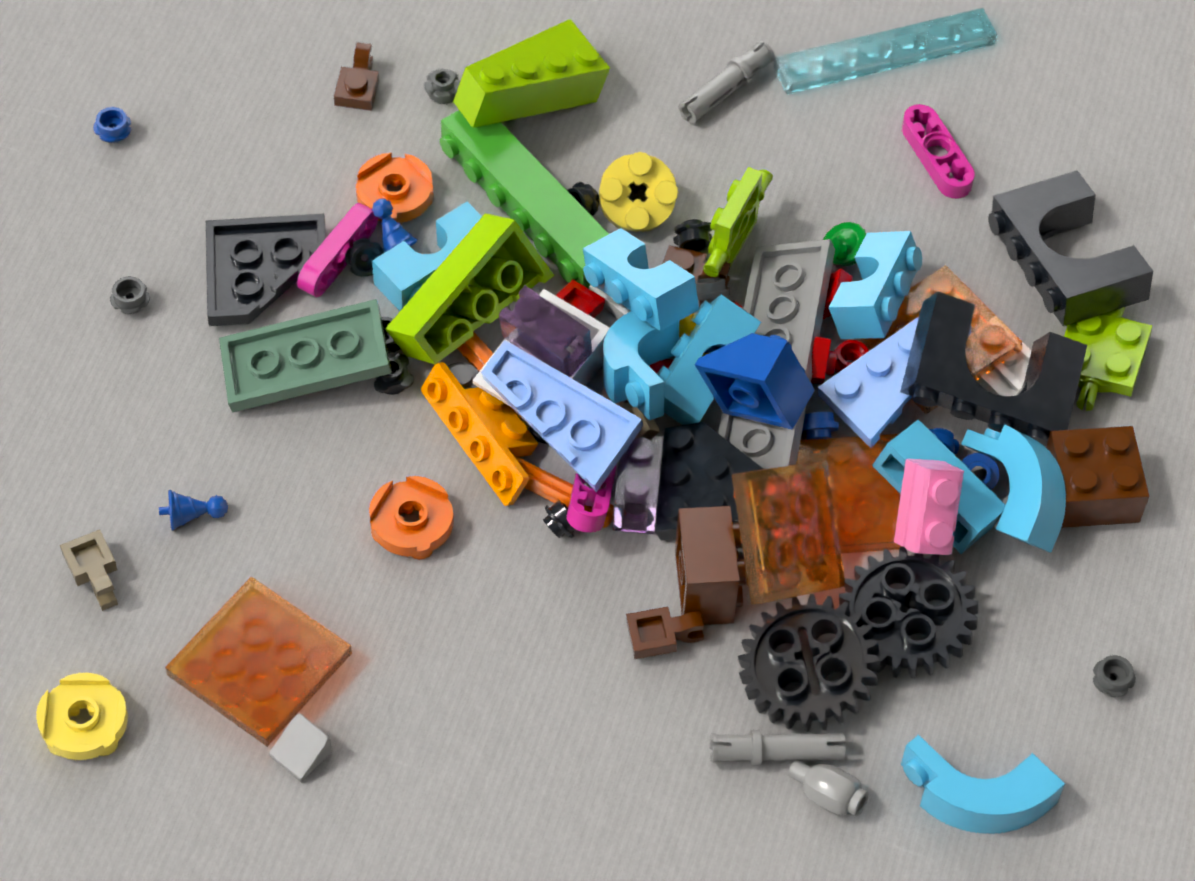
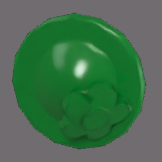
[823,222,866,267]

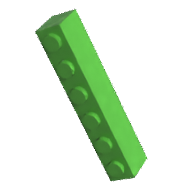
[439,110,609,289]

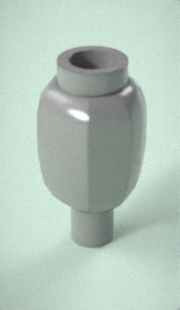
[788,760,869,816]

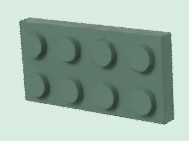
[219,299,392,413]

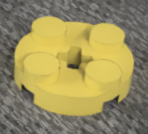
[599,152,678,232]
[36,673,128,760]

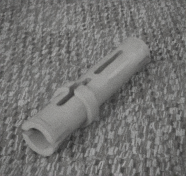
[678,41,775,124]
[710,730,846,765]

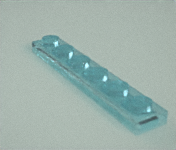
[774,8,997,95]

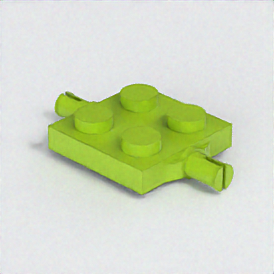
[703,167,773,277]
[1064,307,1153,411]

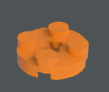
[356,153,434,224]
[369,476,454,560]

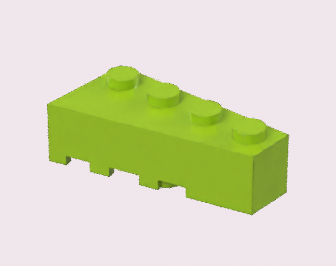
[453,18,610,128]
[385,213,555,364]

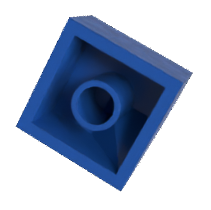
[695,333,815,430]

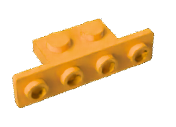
[421,362,538,506]

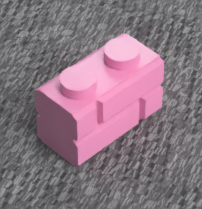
[894,459,964,555]

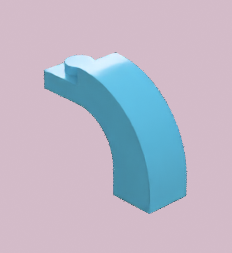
[603,311,679,420]
[961,425,1066,553]
[901,735,1065,834]

